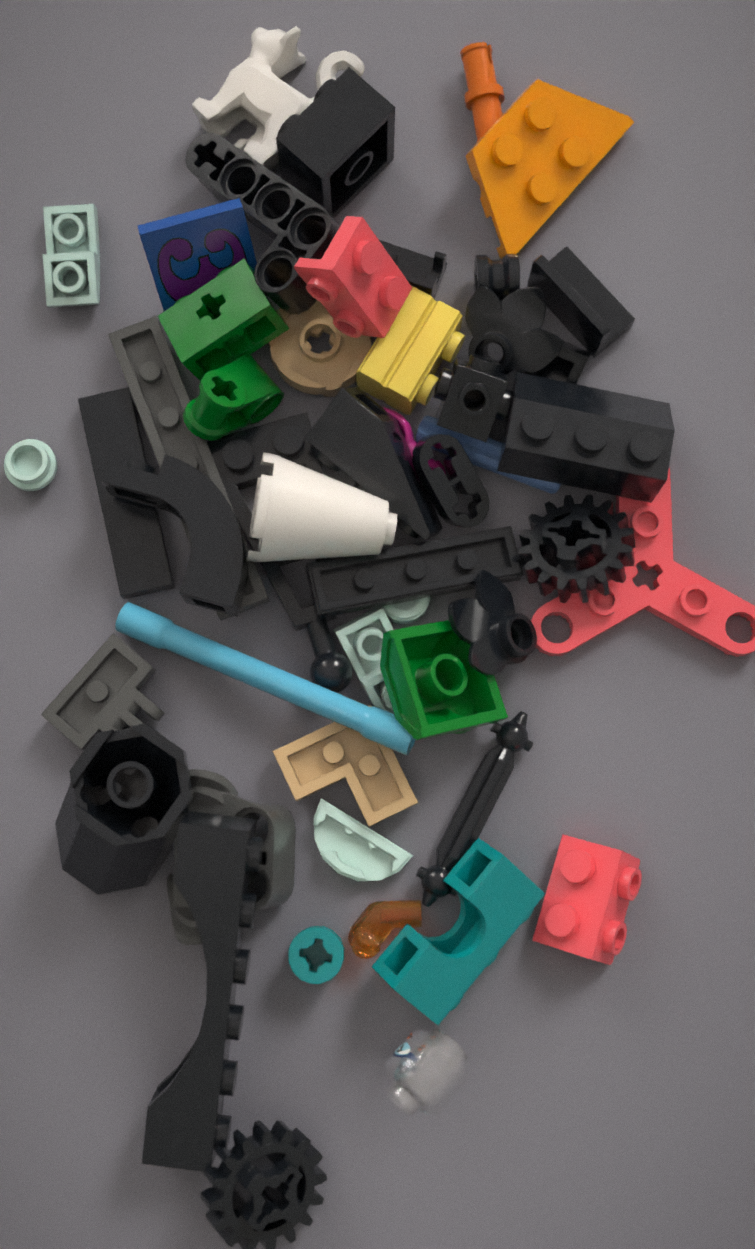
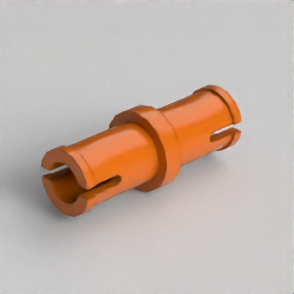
[460,42,505,143]

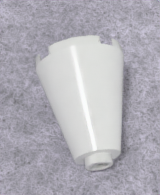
[246,452,397,562]

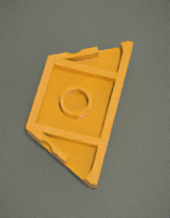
[465,79,634,259]

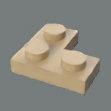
[273,704,418,827]

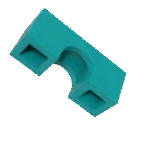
[372,838,546,1025]

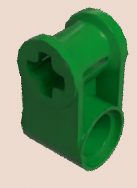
[183,354,284,441]

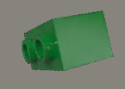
[157,259,290,381]

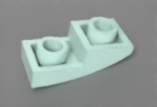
[43,204,100,308]
[333,607,394,714]

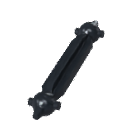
[416,711,533,908]

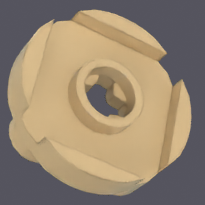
[269,300,371,397]

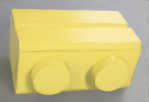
[356,286,466,415]

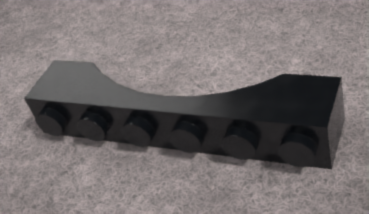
[142,811,264,1172]

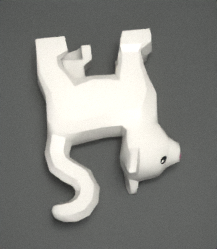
[192,26,365,170]

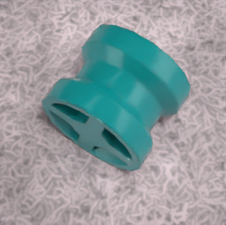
[288,926,344,984]

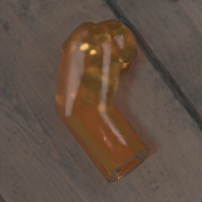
[348,900,422,959]

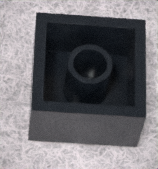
[276,67,395,219]

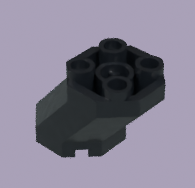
[55,724,194,895]

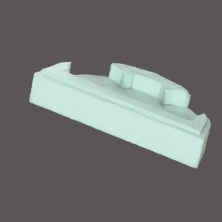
[314,798,413,881]

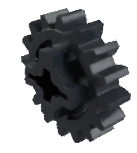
[518,494,636,603]
[201,1120,327,1249]

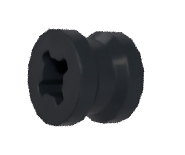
[474,254,520,301]

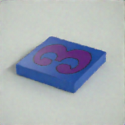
[137,198,257,311]

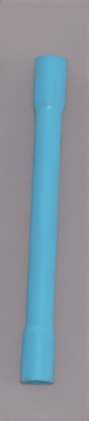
[115,602,416,756]

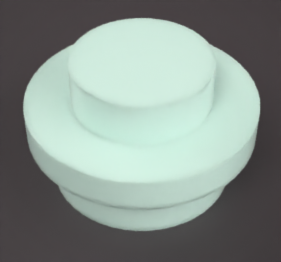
[4,439,58,491]

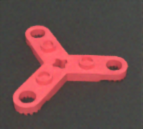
[530,468,755,657]

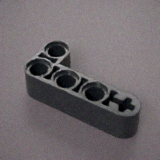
[185,133,340,314]

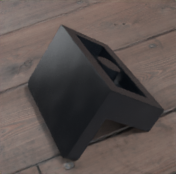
[527,246,635,358]

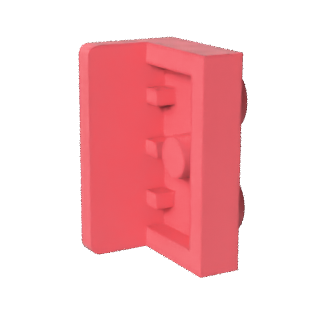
[294,216,412,338]
[532,834,642,965]

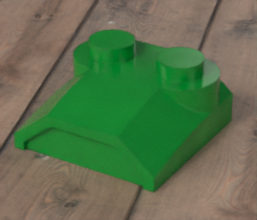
[380,620,508,740]

